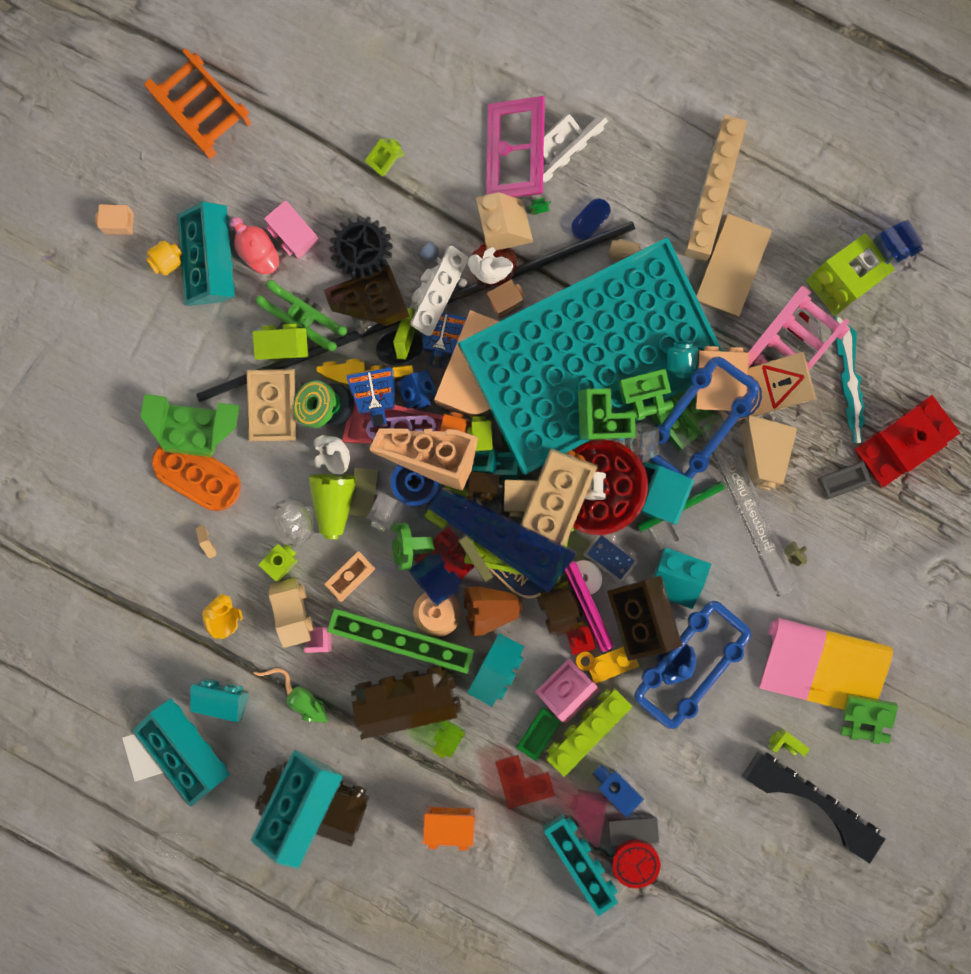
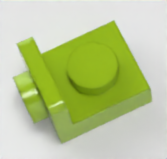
[365,138,405,176]
[768,729,810,757]

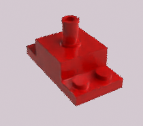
[853,395,961,488]

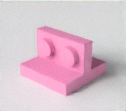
[535,659,600,724]

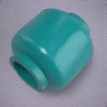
[667,341,699,378]

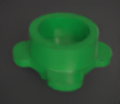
[527,197,551,215]

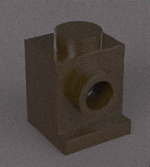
[468,471,504,502]

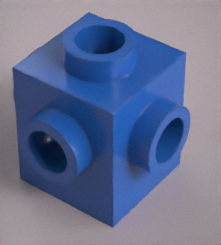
[397,370,437,410]

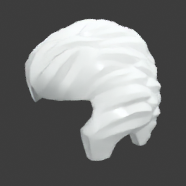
[468,247,513,284]
[314,435,350,475]

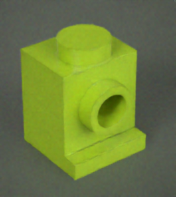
[467,415,493,451]

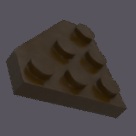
[324,265,410,325]

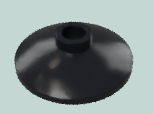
[376,330,423,366]

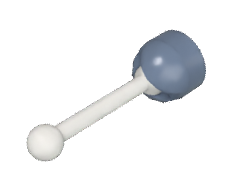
[419,241,467,288]

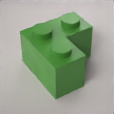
[578,389,636,440]

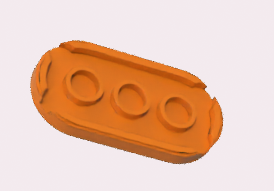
[152,446,241,511]

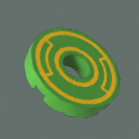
[293,381,336,428]

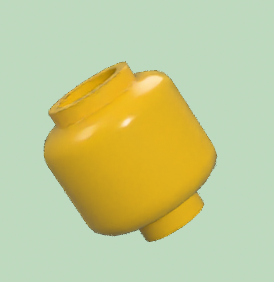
[145,240,182,276]

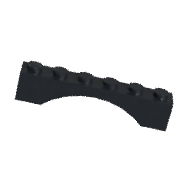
[742,752,886,864]

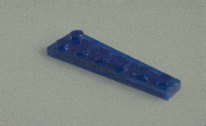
[428,487,577,593]

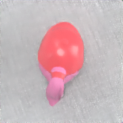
[229,217,279,274]

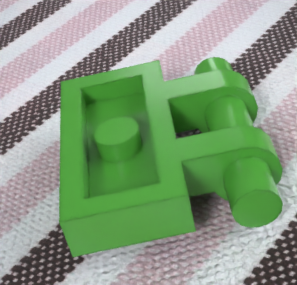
[618,369,673,421]
[840,694,898,744]

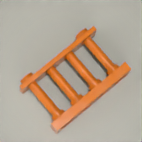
[144,48,251,160]

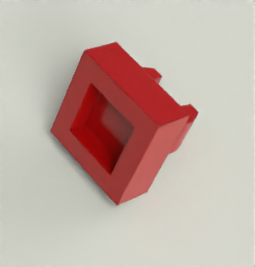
[566,625,596,655]

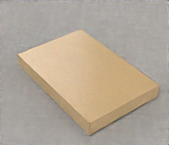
[247,369,297,441]

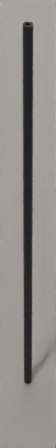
[196,221,635,402]

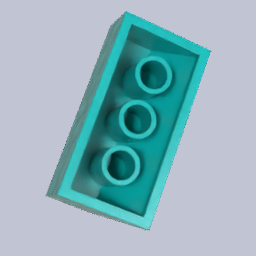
[177,201,235,306]
[132,698,231,807]
[250,749,343,869]

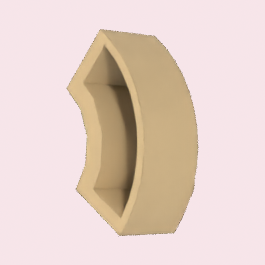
[269,577,314,648]

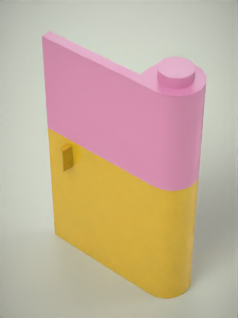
[759,618,893,710]

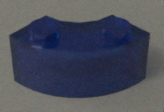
[873,220,924,264]
[408,553,462,607]

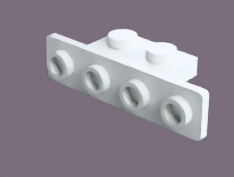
[543,114,608,183]
[410,246,469,336]

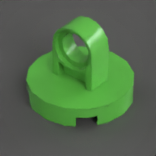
[392,523,435,571]

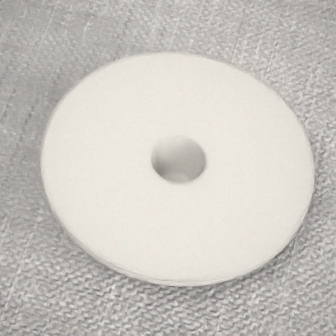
[576,560,602,595]

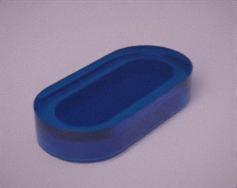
[571,198,611,240]

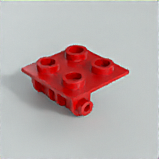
[414,527,474,592]

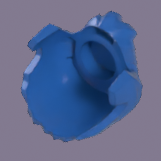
[656,644,697,685]

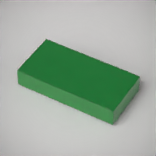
[516,707,562,761]

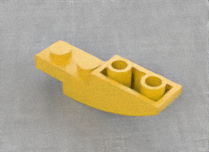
[317,359,414,388]

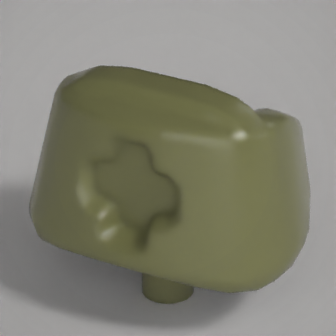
[783,541,807,567]

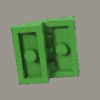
[649,388,718,452]

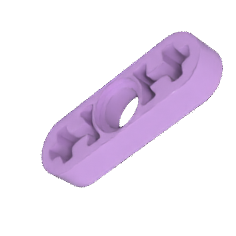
[366,416,436,440]

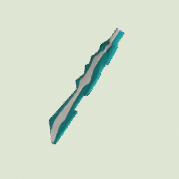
[835,317,865,444]

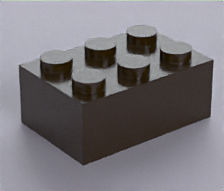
[607,575,683,661]

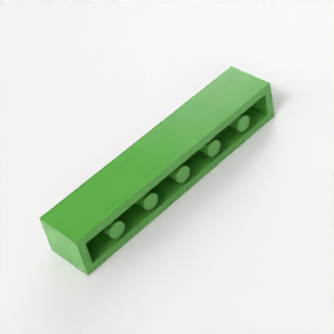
[327,608,475,674]

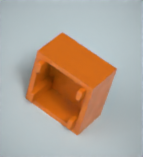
[423,806,475,851]

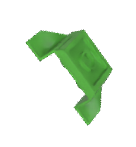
[140,394,240,457]

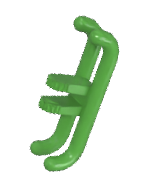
[256,280,347,352]

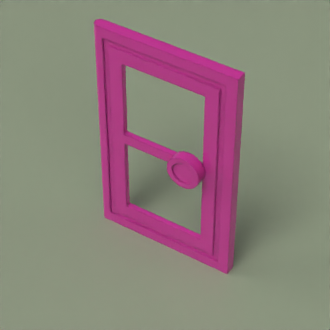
[486,96,545,197]

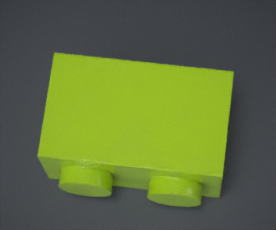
[252,324,308,360]

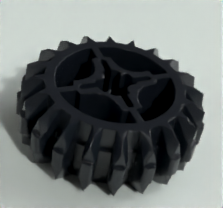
[329,215,393,279]

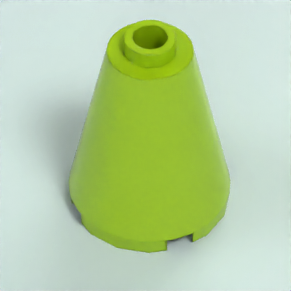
[308,473,357,539]

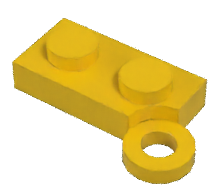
[576,646,639,684]

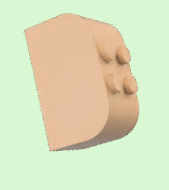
[434,310,500,420]

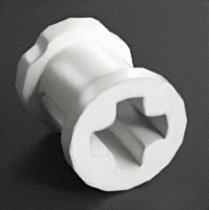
[585,472,606,500]

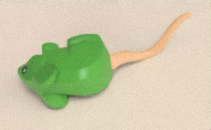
[253,668,329,723]

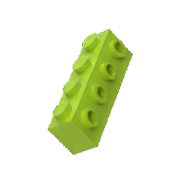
[546,688,633,777]

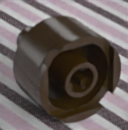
[536,580,585,636]

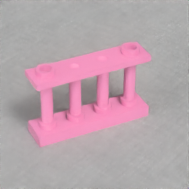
[748,286,850,371]

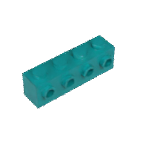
[543,814,619,917]

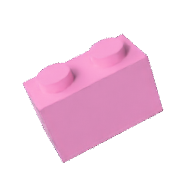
[264,200,319,259]

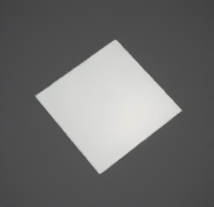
[122,734,164,782]

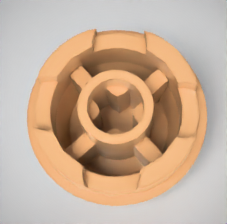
[413,589,461,637]

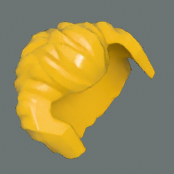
[202,594,243,639]

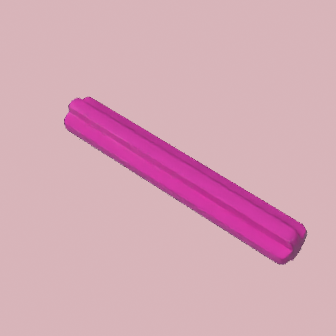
[563,561,614,652]

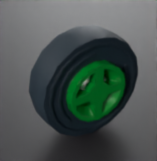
[312,383,354,426]

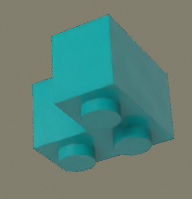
[467,633,525,707]

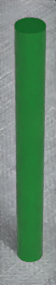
[636,481,725,533]

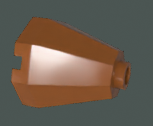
[464,586,523,636]

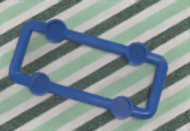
[645,356,759,479]
[634,601,751,729]

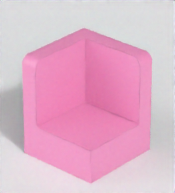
[304,627,332,653]

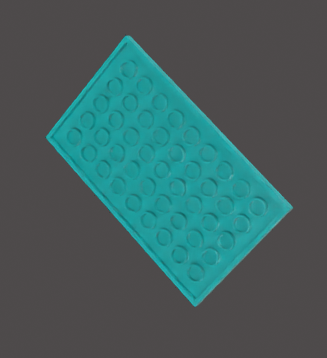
[457,237,723,474]

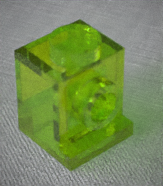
[432,720,466,759]

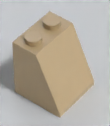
[740,415,797,491]

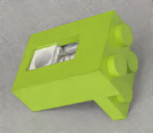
[806,233,895,316]

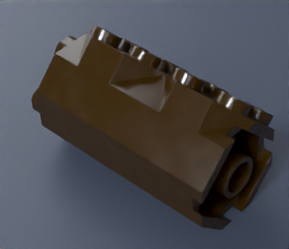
[351,665,462,740]
[254,761,369,847]

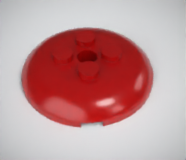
[573,440,648,535]

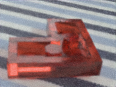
[495,754,555,809]

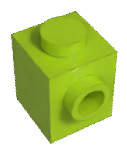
[258,544,299,582]

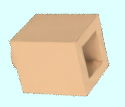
[95,205,134,235]
[487,279,525,318]

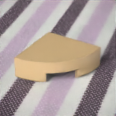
[196,525,217,559]

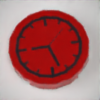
[611,839,661,889]

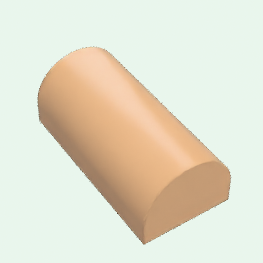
[324,551,376,602]

